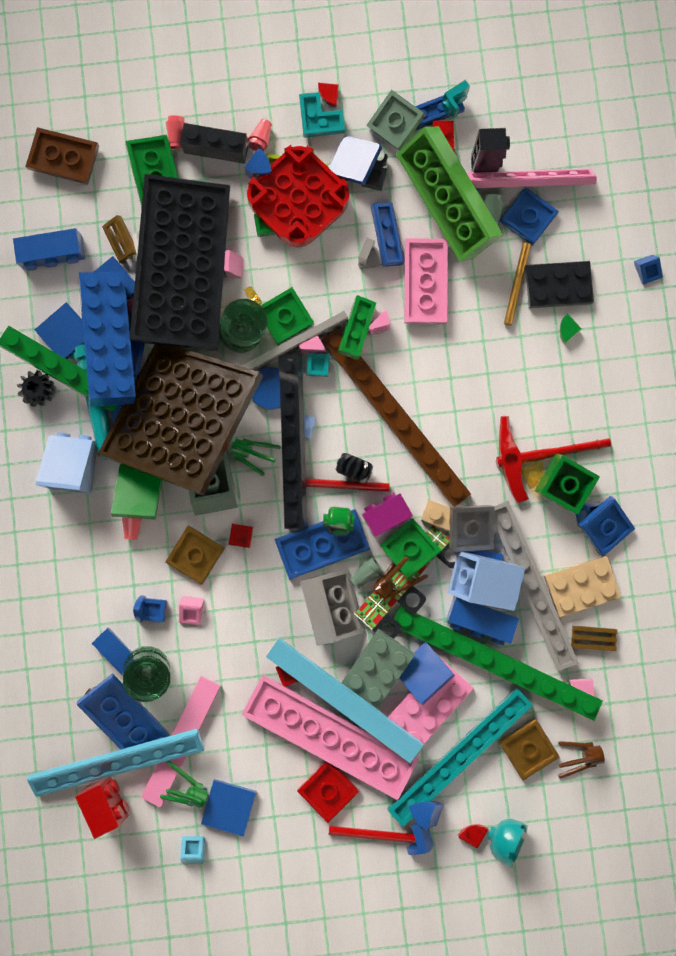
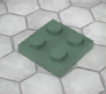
[366,89,426,151]

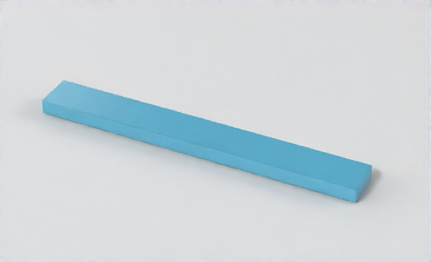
[266,638,424,763]
[27,729,205,797]

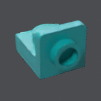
[442,79,470,119]

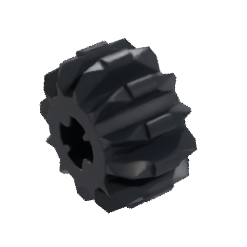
[16,370,55,407]
[335,453,373,484]

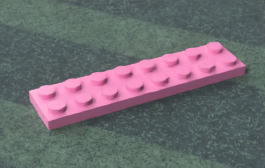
[241,674,418,800]

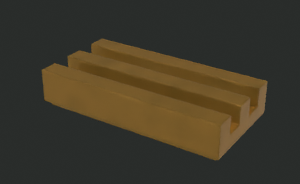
[102,215,137,264]
[571,625,618,651]

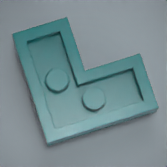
[299,92,345,138]

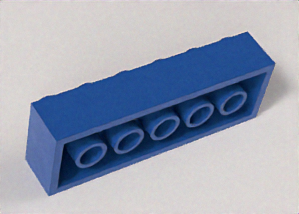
[79,272,136,407]

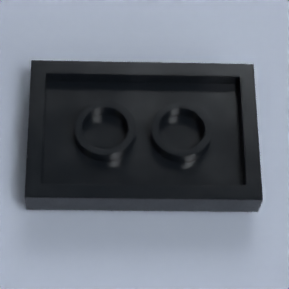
[525,261,594,308]

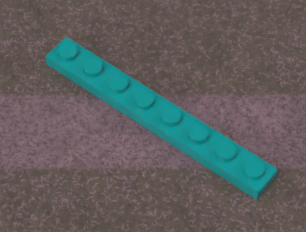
[387,688,533,827]

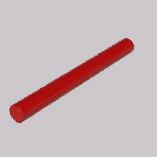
[306,478,390,492]
[328,826,416,844]

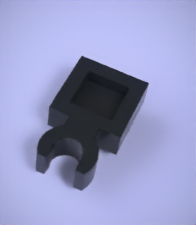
[362,154,388,191]

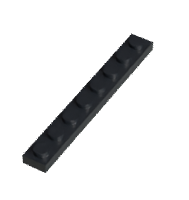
[279,354,307,529]

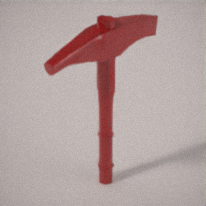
[496,416,611,503]

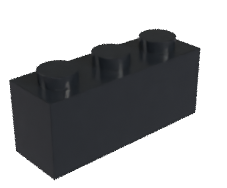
[180,123,249,164]
[471,128,510,172]

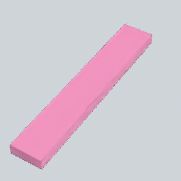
[467,169,597,188]
[141,676,221,807]

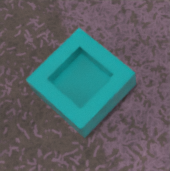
[307,353,329,377]

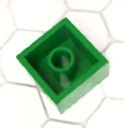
[534,454,600,515]

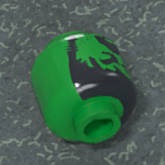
[323,507,354,536]

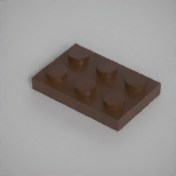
[25,127,99,185]

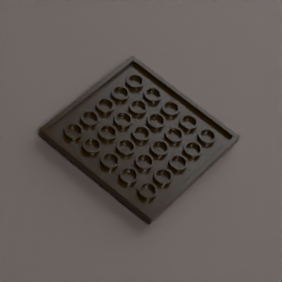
[98,344,263,496]

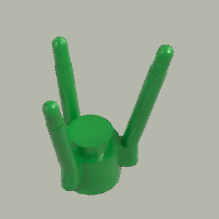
[230,438,281,476]
[160,760,208,808]

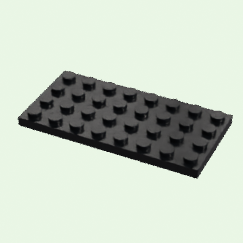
[130,174,230,351]

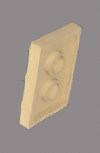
[544,556,621,617]

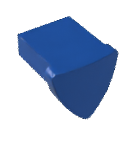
[245,149,271,179]
[133,595,167,622]
[409,801,444,830]
[407,822,434,855]

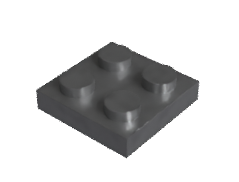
[449,505,494,552]

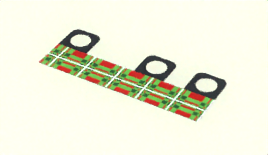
[354,525,455,639]

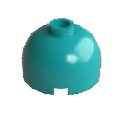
[487,819,528,868]

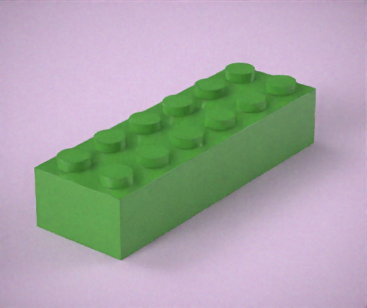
[396,126,503,262]

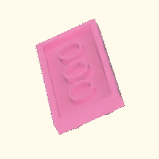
[404,238,448,324]
[387,660,473,745]

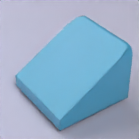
[180,836,205,864]

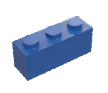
[13,228,85,271]
[446,596,519,646]

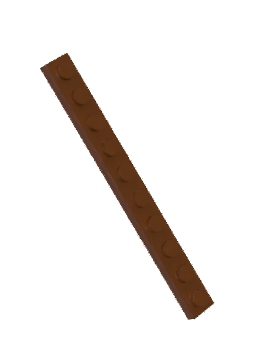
[321,327,471,507]

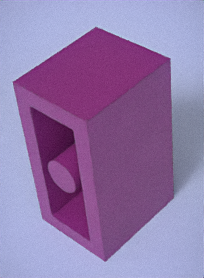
[362,492,413,538]

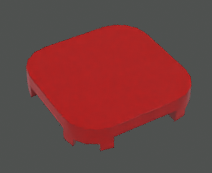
[247,145,350,248]

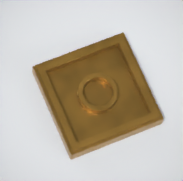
[165,525,225,585]
[498,718,560,781]

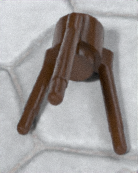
[373,557,428,599]
[558,741,605,778]

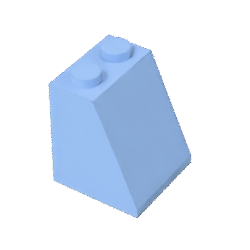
[35,432,97,494]
[448,551,525,611]

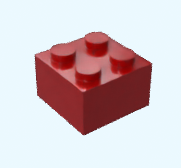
[75,776,129,839]

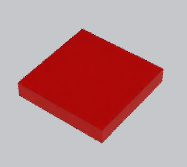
[297,761,360,823]

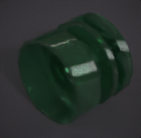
[219,298,268,353]
[123,646,170,702]

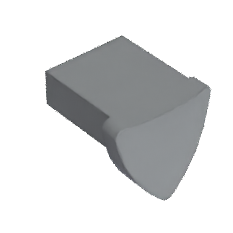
[358,238,382,268]

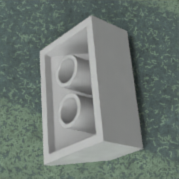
[300,569,365,646]

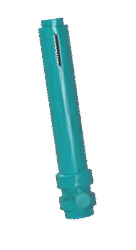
[73,345,110,460]

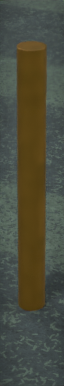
[504,242,531,326]

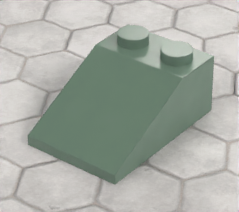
[189,450,238,516]

